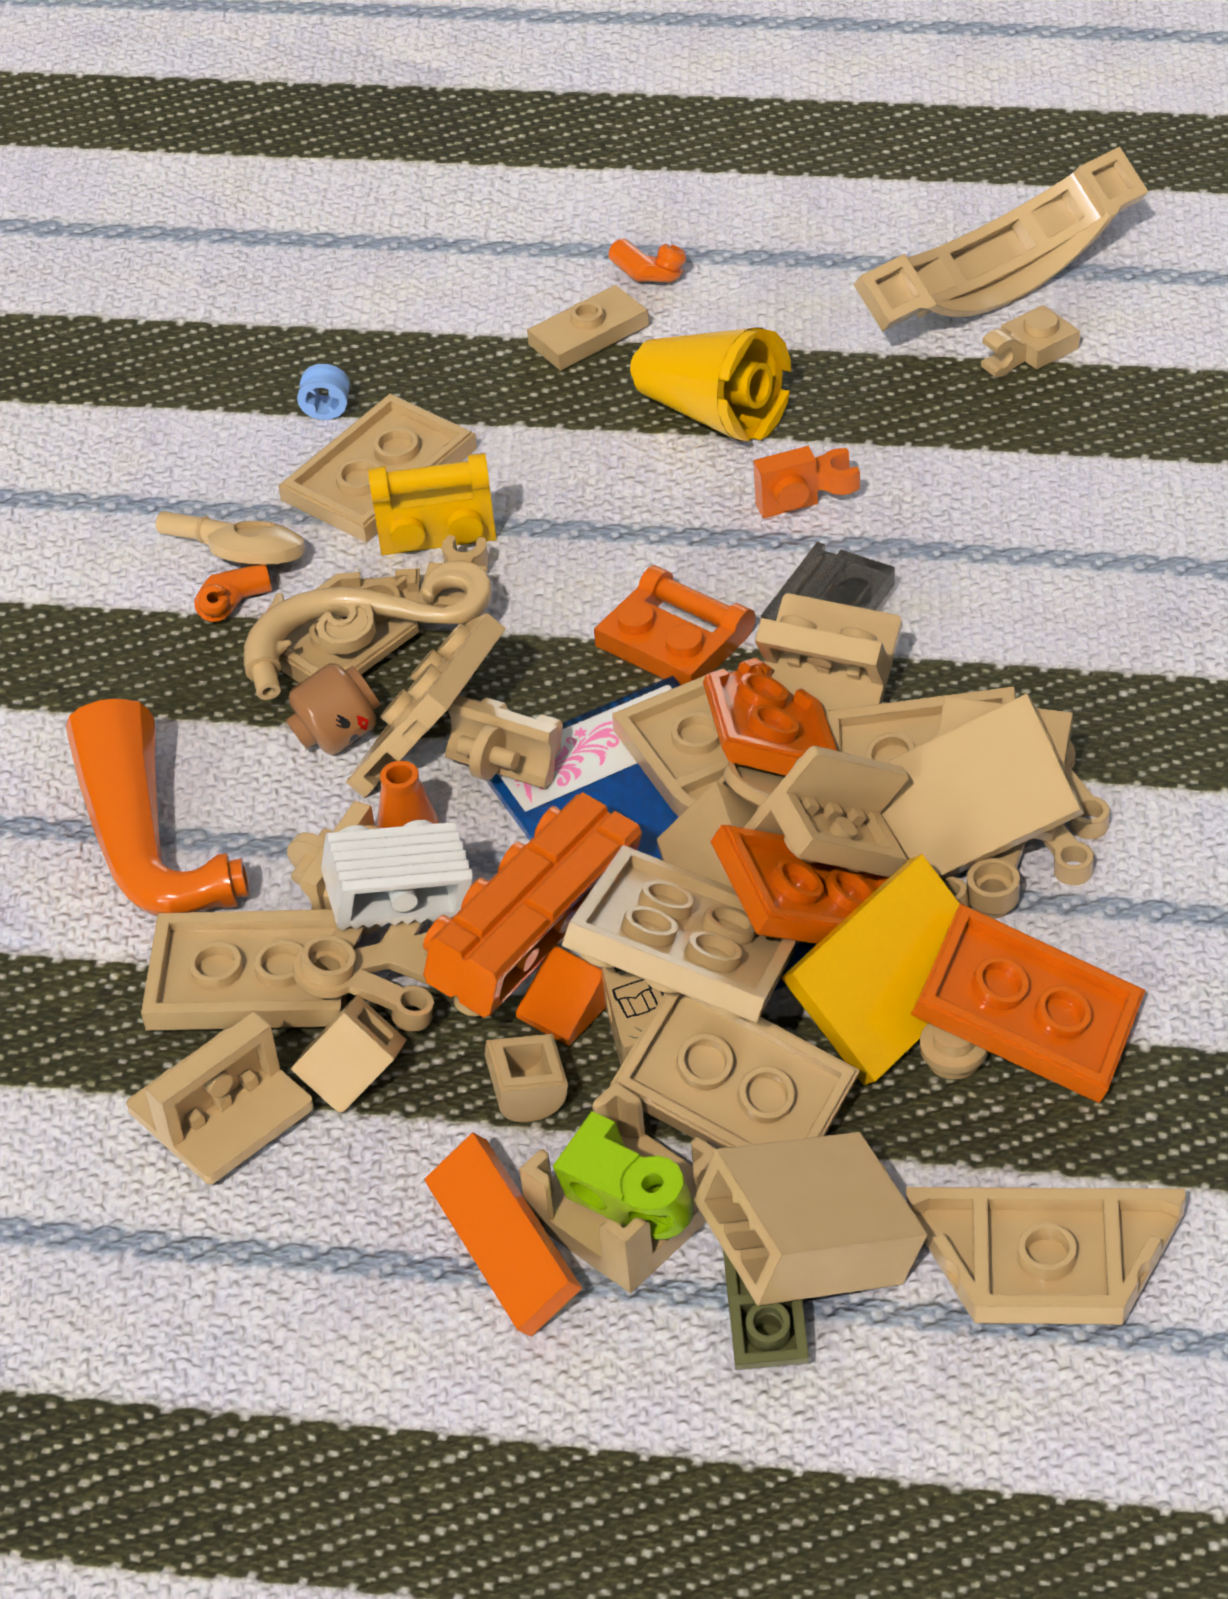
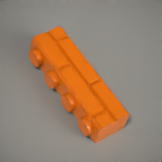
[423,792,642,1018]

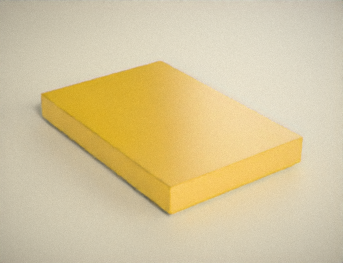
[781,854,960,1085]

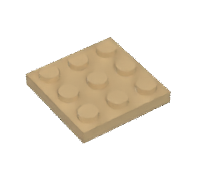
[562,845,800,1023]

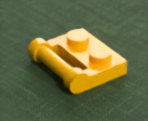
[368,453,497,556]

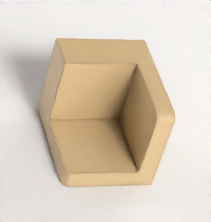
[291,994,407,1112]

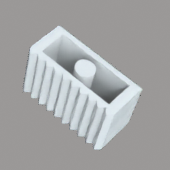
[321,820,472,931]

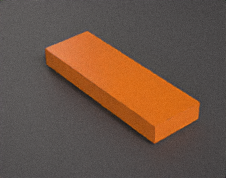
[424,1132,582,1337]

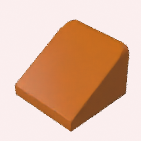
[516,946,606,1046]

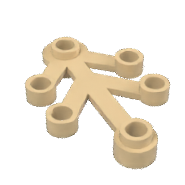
[967,741,1110,919]
[293,919,480,1031]

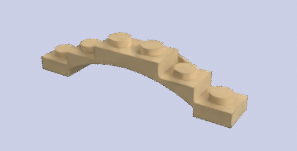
[854,147,1149,332]

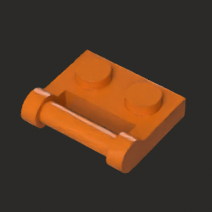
[594,565,756,686]

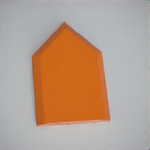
[703,657,838,776]

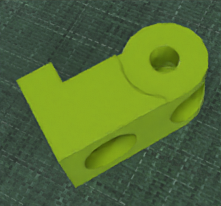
[552,1111,694,1240]

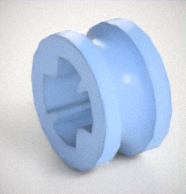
[297,364,350,420]

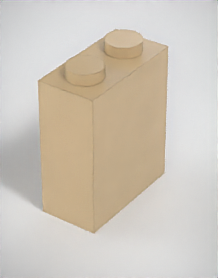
[694,1132,928,1306]

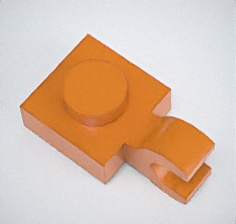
[753,446,860,518]

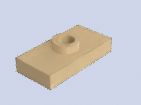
[527,285,649,371]

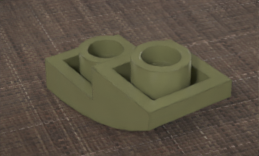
[723,1250,809,1370]

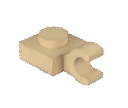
[981,305,1080,377]

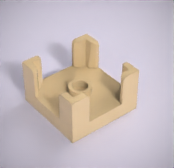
[519,1081,715,1294]

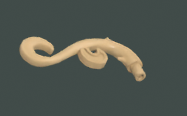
[244,560,492,700]

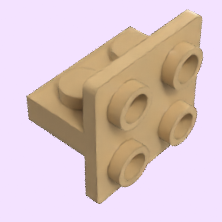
[755,593,903,718]
[743,746,909,877]
[126,1011,314,1184]

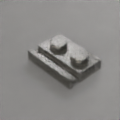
[761,542,895,621]

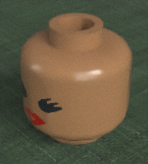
[285,663,381,755]

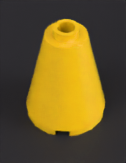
[630,327,791,442]

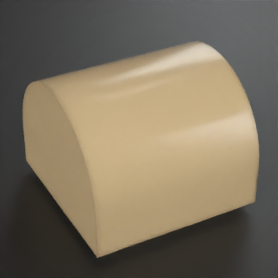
[485,1034,568,1122]

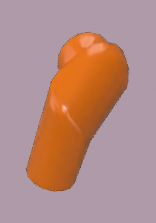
[608,238,686,282]
[194,564,272,622]

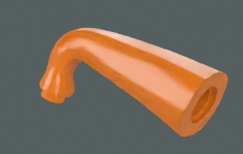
[65,698,249,916]

